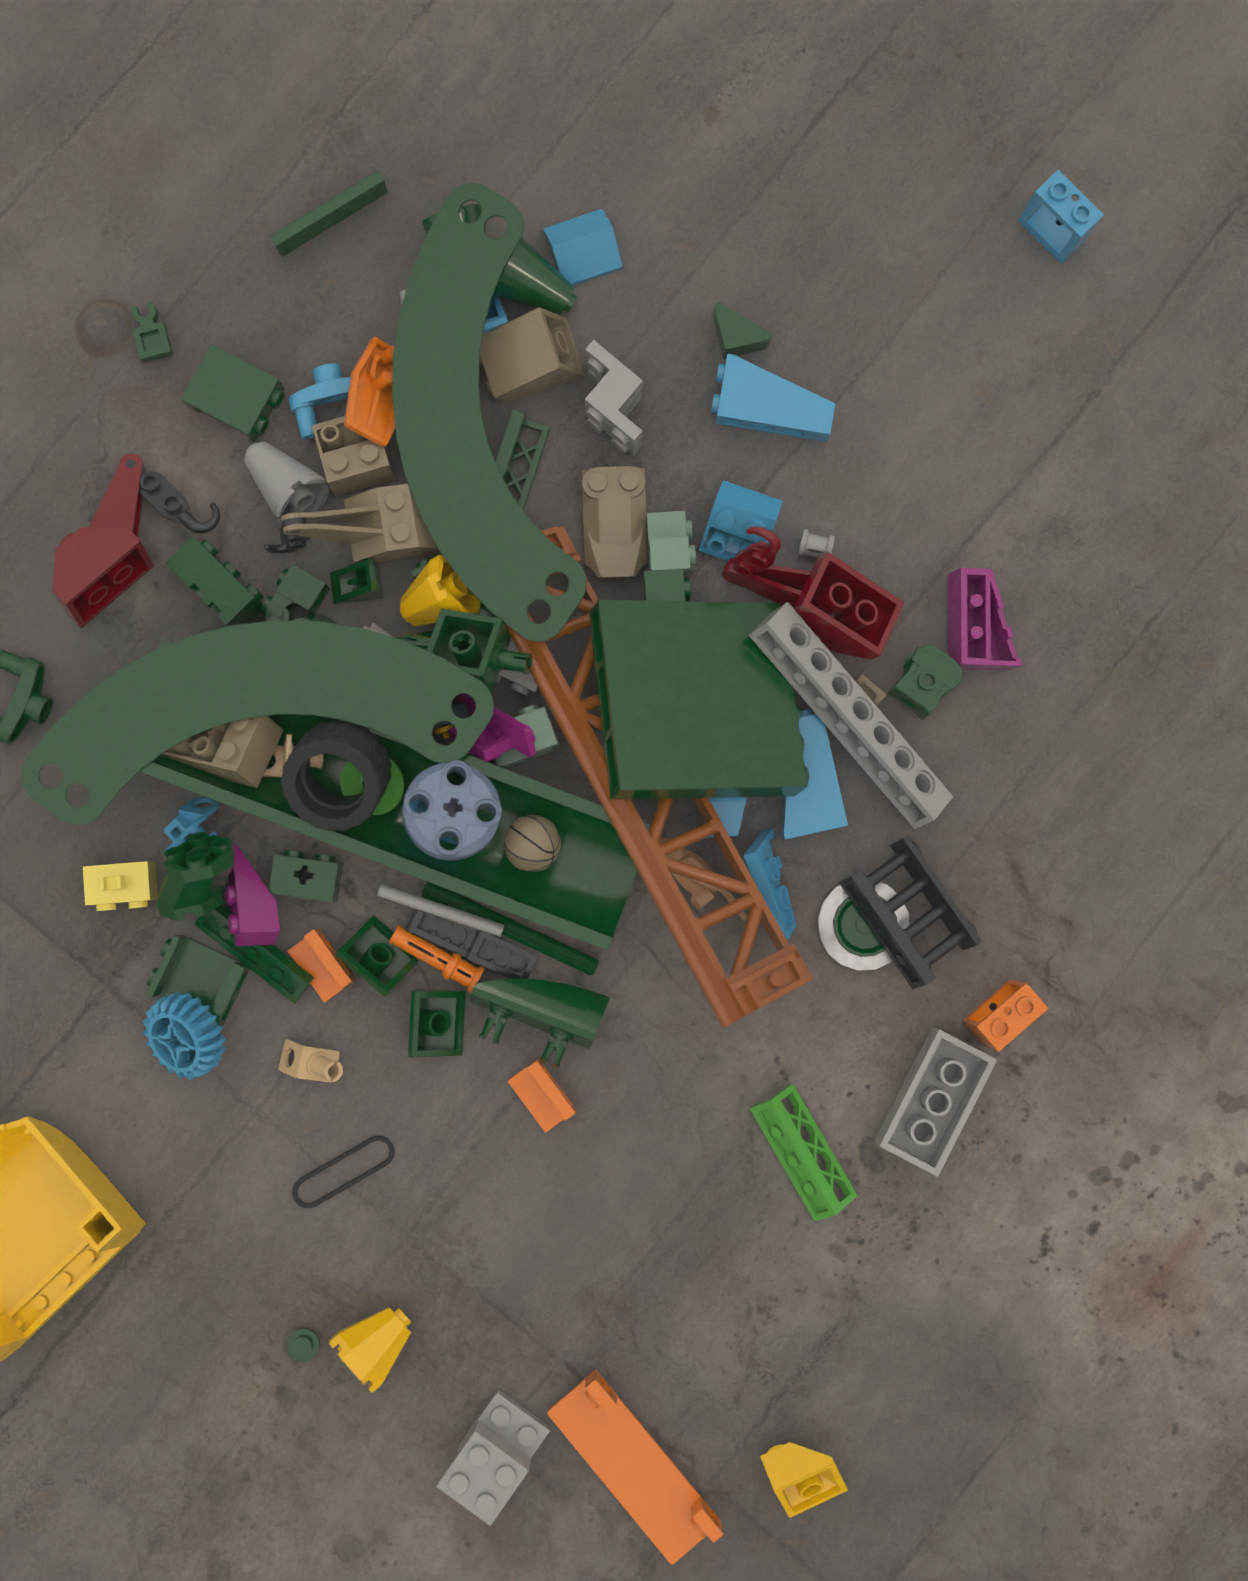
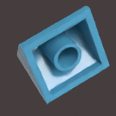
[543,209,623,285]

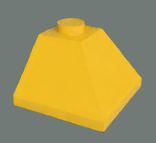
[760,1442,848,1518]

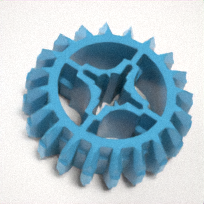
[143,992,226,1080]

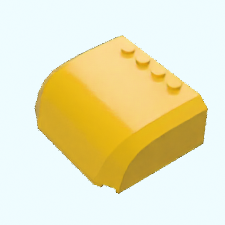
[0,1117,146,1362]

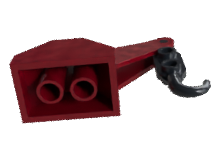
[52,454,221,629]

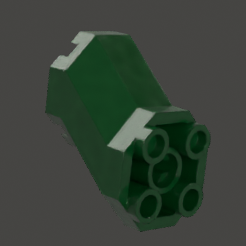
[157,831,235,921]

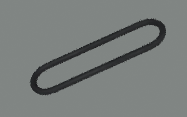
[292,1136,394,1208]

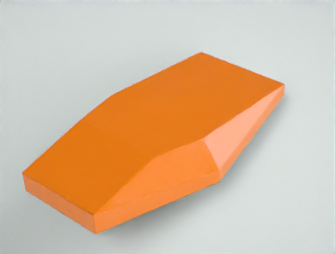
[344,336,395,448]

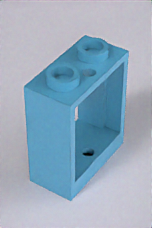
[1018,170,1104,264]

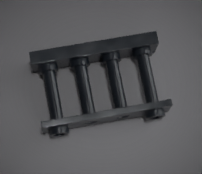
[839,835,982,989]

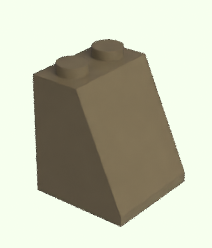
[480,307,586,402]

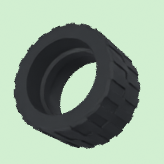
[281,719,391,831]

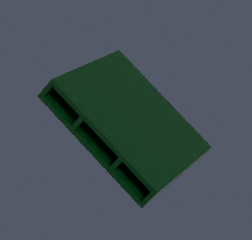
[589,600,809,800]

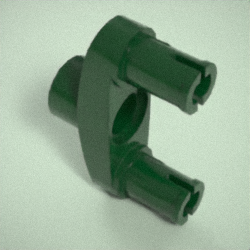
[0,650,53,744]

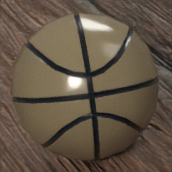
[503,815,561,872]

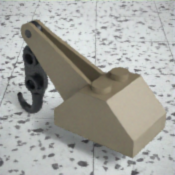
[264,484,442,564]

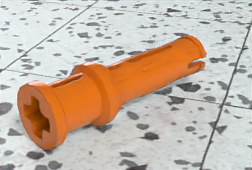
[389,925,485,993]

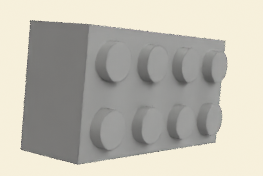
[874,1026,997,1177]

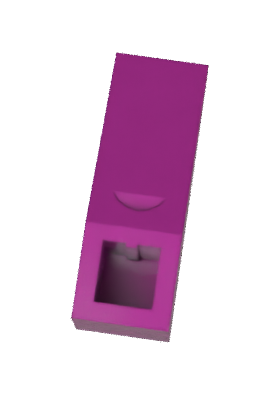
[225,844,280,946]

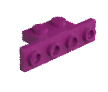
[448,693,536,762]

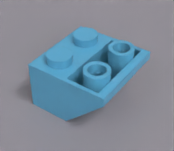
[698,480,783,561]

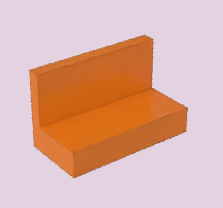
[287,928,356,1003]
[507,1058,576,1133]

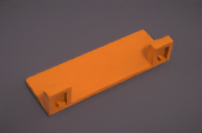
[547,1369,724,1564]

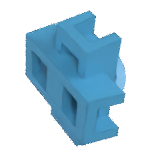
[163,796,219,852]

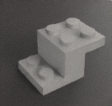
[585,339,643,456]
[436,1389,551,1526]

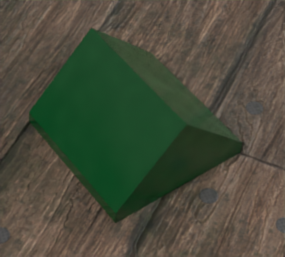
[335,915,419,997]
[408,989,466,1058]

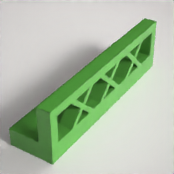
[750,1084,858,1221]

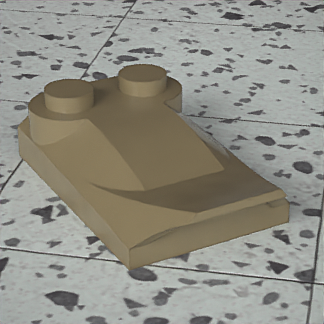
[582,466,648,578]

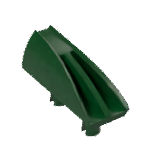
[470,978,610,1068]

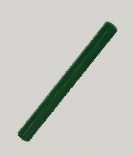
[422,882,599,975]

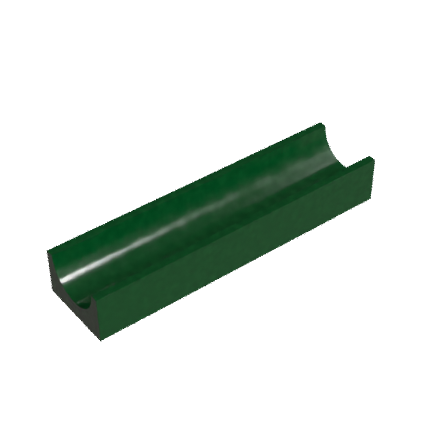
[139,639,651,950]

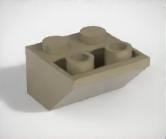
[312,416,396,497]

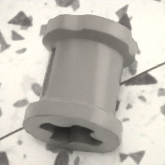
[797,529,835,558]

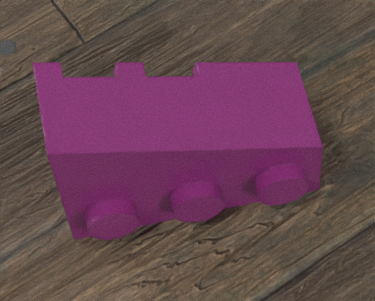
[948,568,1023,671]

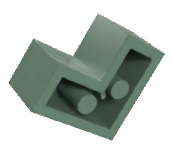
[646,511,696,578]
[495,704,560,769]

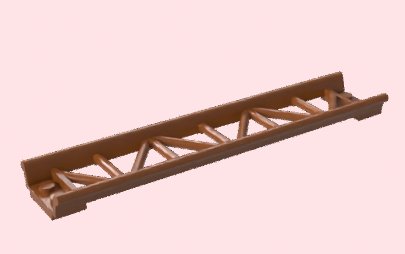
[504,526,813,1028]

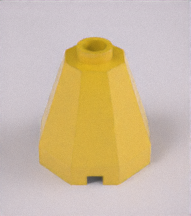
[400,554,481,626]
[329,1307,411,1393]

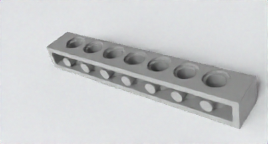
[749,602,953,829]

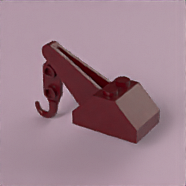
[722,527,905,660]

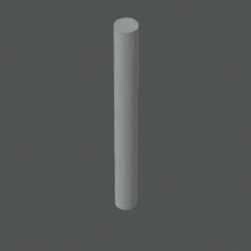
[377,884,504,937]

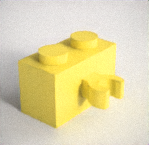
[83,861,158,911]

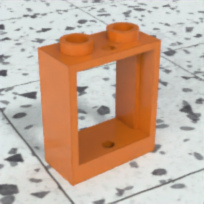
[962,979,1049,1052]

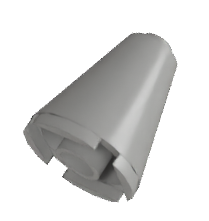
[244,442,330,525]

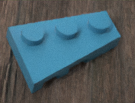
[743,828,796,940]

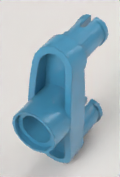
[288,363,351,440]

